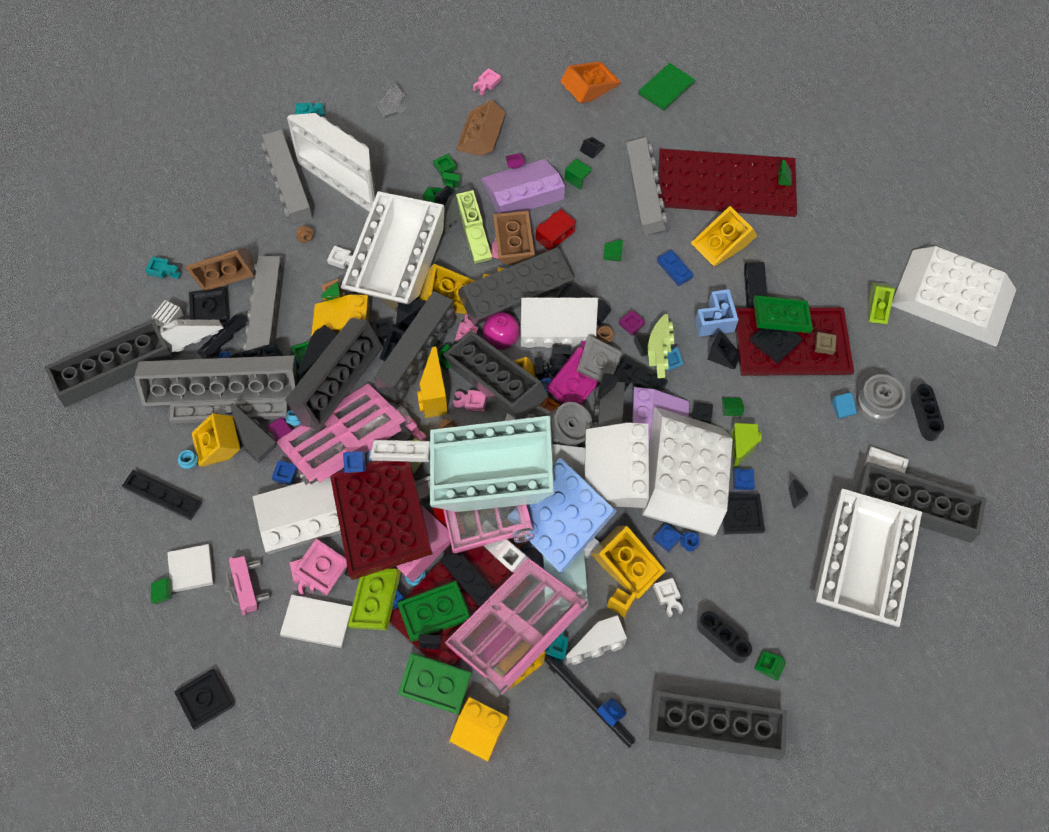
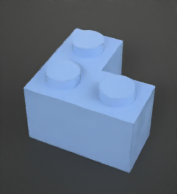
[695,289,738,337]

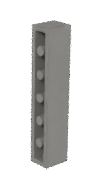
[261,130,312,224]
[626,137,668,235]
[243,256,283,351]

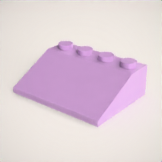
[481,159,565,214]
[631,387,689,446]

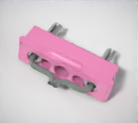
[224,556,270,616]

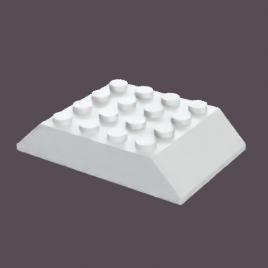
[287,113,376,212]
[340,191,444,304]
[891,246,1016,347]
[642,407,732,536]
[815,489,922,627]

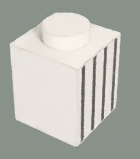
[152,300,185,329]

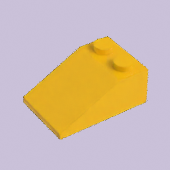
[691,206,757,267]
[419,264,475,314]
[311,295,370,336]
[417,347,448,418]
[590,526,665,599]

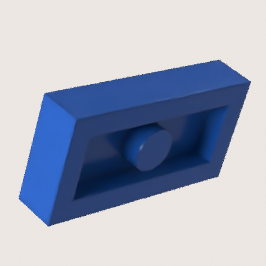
[657,250,694,287]

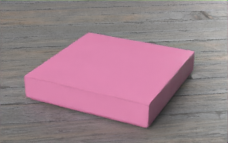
[292,538,347,596]

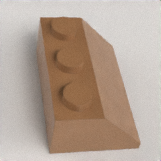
[456,100,506,156]
[493,211,535,266]
[186,249,254,290]

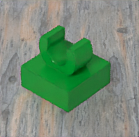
[442,172,462,193]

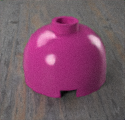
[483,312,520,350]

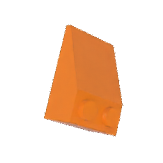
[560,61,621,103]

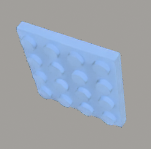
[508,458,617,573]

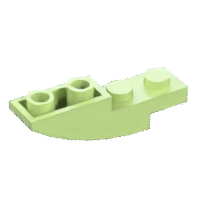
[456,190,492,264]
[648,314,674,378]

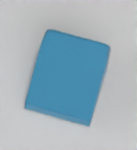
[664,347,684,371]
[831,392,857,419]

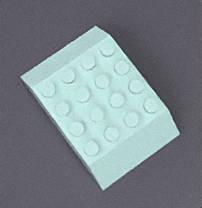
[430,416,554,512]

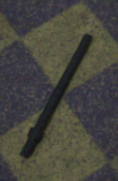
[544,654,635,748]

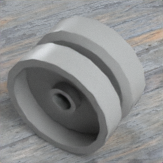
[856,374,906,423]
[547,402,593,447]

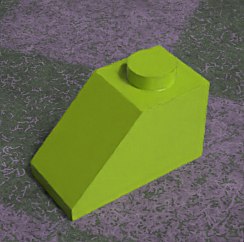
[868,282,895,324]
[731,423,762,467]

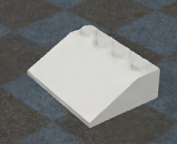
[521,298,598,348]
[585,423,649,508]
[252,477,341,555]

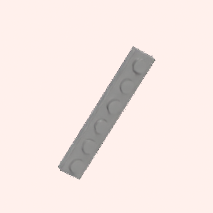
[169,398,288,424]

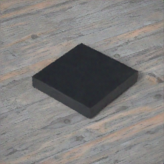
[189,287,229,322]
[750,328,803,364]
[722,494,765,534]
[174,669,234,730]

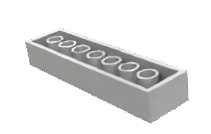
[134,355,299,406]

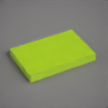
[348,568,401,631]

